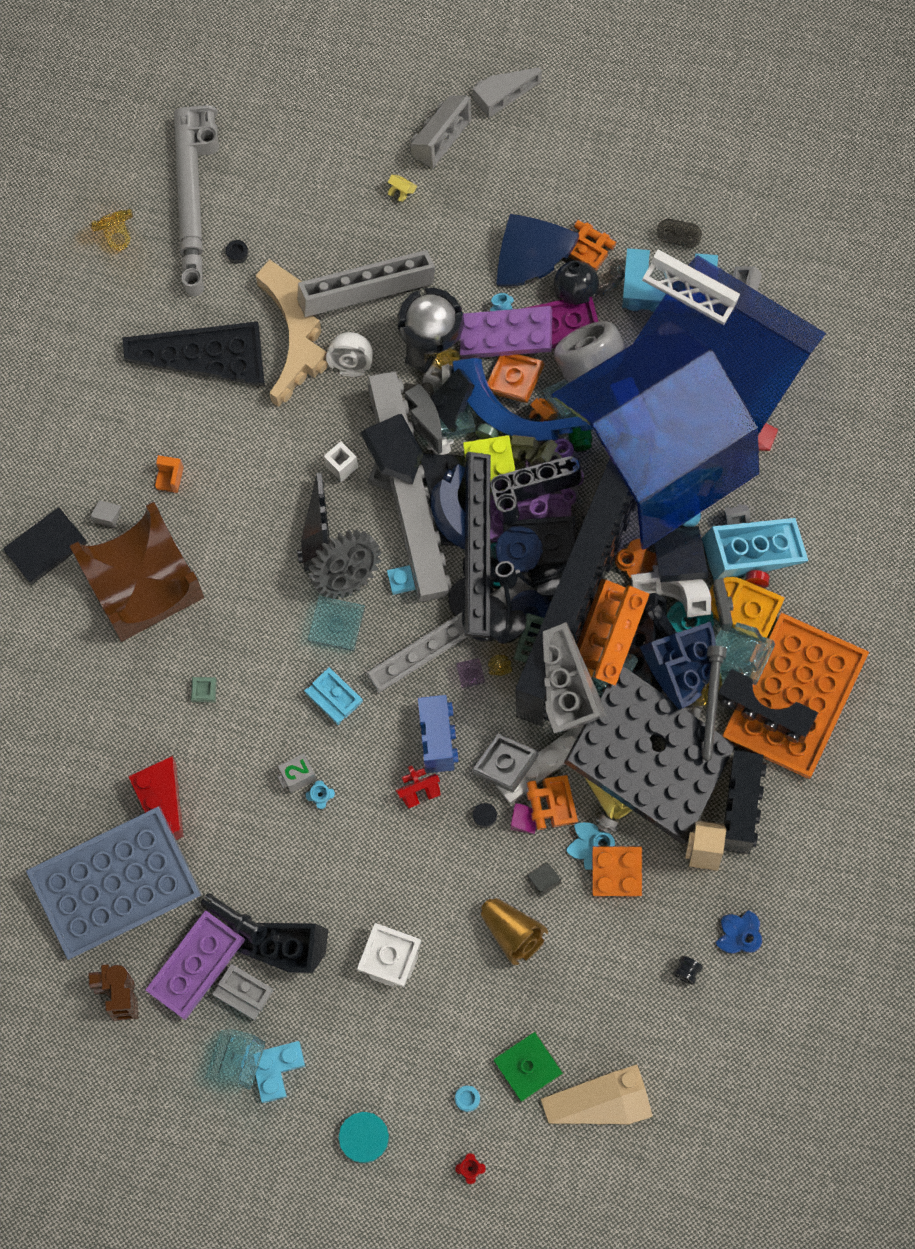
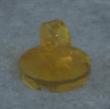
[89,208,134,251]

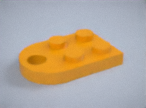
[709,577,785,642]

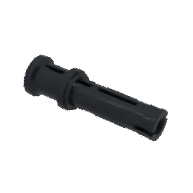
[201,893,267,945]

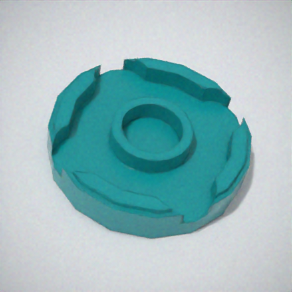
[338,1112,389,1164]

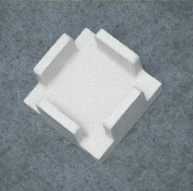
[357,923,422,988]

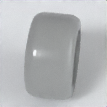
[554,321,627,385]

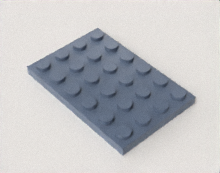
[26,806,202,960]

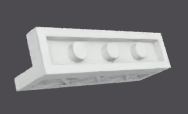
[642,250,740,325]

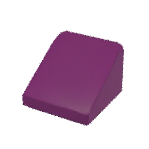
[511,803,536,835]

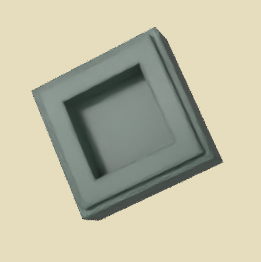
[191,677,217,703]

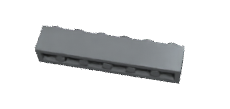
[297,250,435,317]

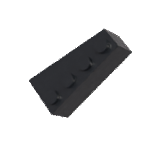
[724,750,767,854]

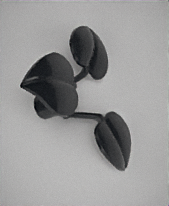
[463,557,566,644]

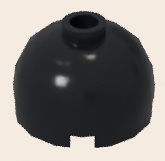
[554,260,600,305]

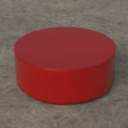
[745,570,770,588]

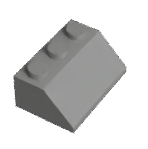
[410,95,472,169]

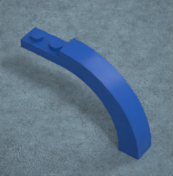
[452,358,602,441]

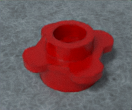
[455,1153,486,1185]

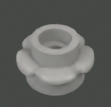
[596,812,619,833]

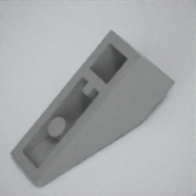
[473,67,542,118]

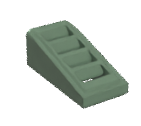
[513,613,544,663]

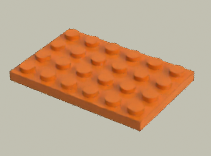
[723,613,869,779]

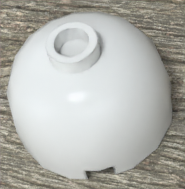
[326,332,373,377]

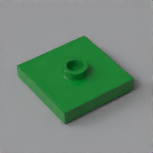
[493,1032,563,1103]

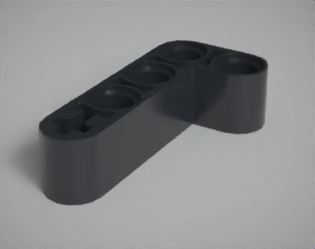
[490,456,582,524]

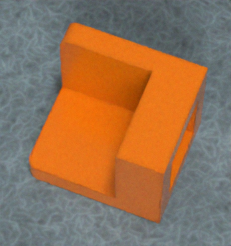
[155,455,184,493]

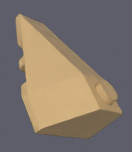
[541,1065,653,1125]

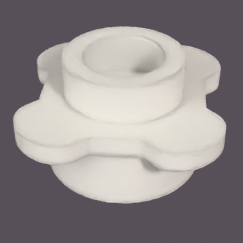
[427,436,454,455]

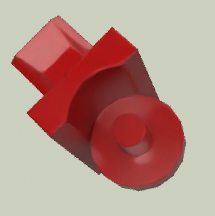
[395,765,441,809]

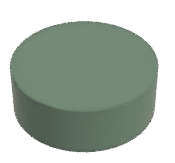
[475,424,500,439]

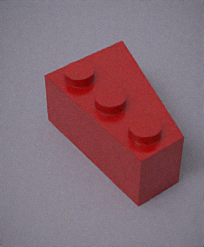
[128,756,184,840]

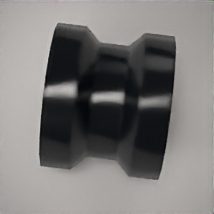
[672,955,703,985]

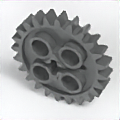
[309,529,382,599]

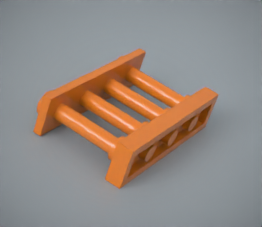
[577,578,649,686]

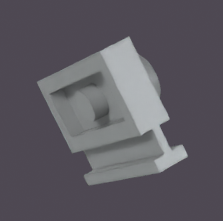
[212,964,274,1021]

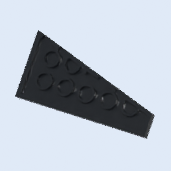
[122,321,265,387]

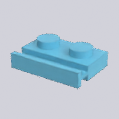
[304,667,363,725]

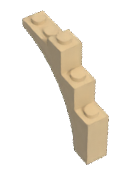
[256,259,328,407]

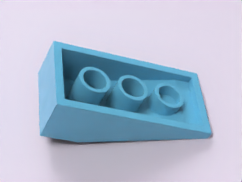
[701,518,808,581]

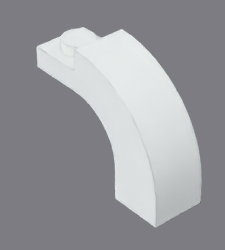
[631,565,711,617]

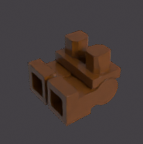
[89,964,139,1021]

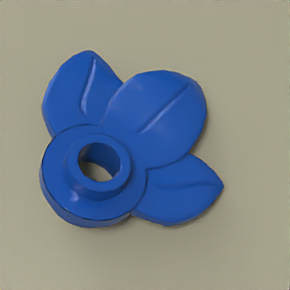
[716,910,762,954]

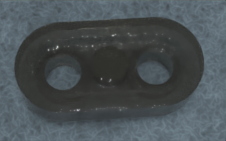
[657,219,702,248]

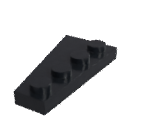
[420,454,465,546]

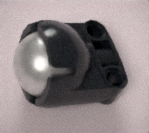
[397,288,464,374]

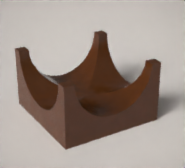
[70,502,205,642]

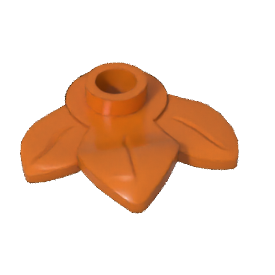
[615,538,657,579]

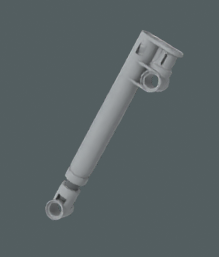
[174,105,219,296]

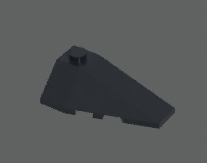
[297,473,330,571]
[227,923,328,974]

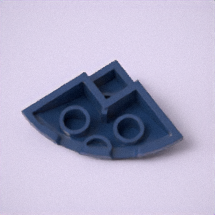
[496,214,580,287]
[640,622,716,710]

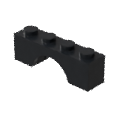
[717,668,818,744]

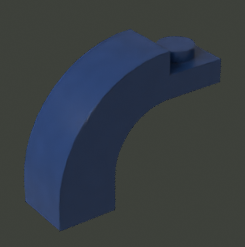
[431,464,466,550]

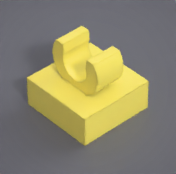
[388,175,417,202]

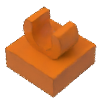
[529,398,560,422]

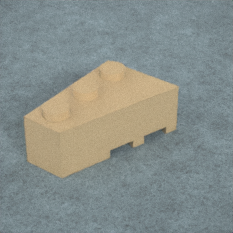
[685,820,726,871]

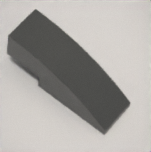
[405,384,442,454]

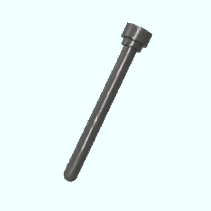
[702,646,727,761]

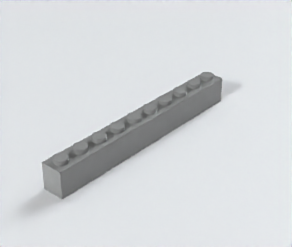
[367,371,451,602]

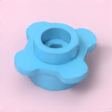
[490,293,514,311]
[306,781,335,809]

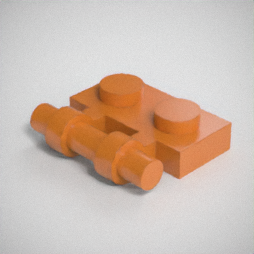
[568,220,617,271]
[526,775,578,830]

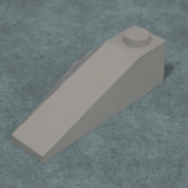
[543,623,606,733]

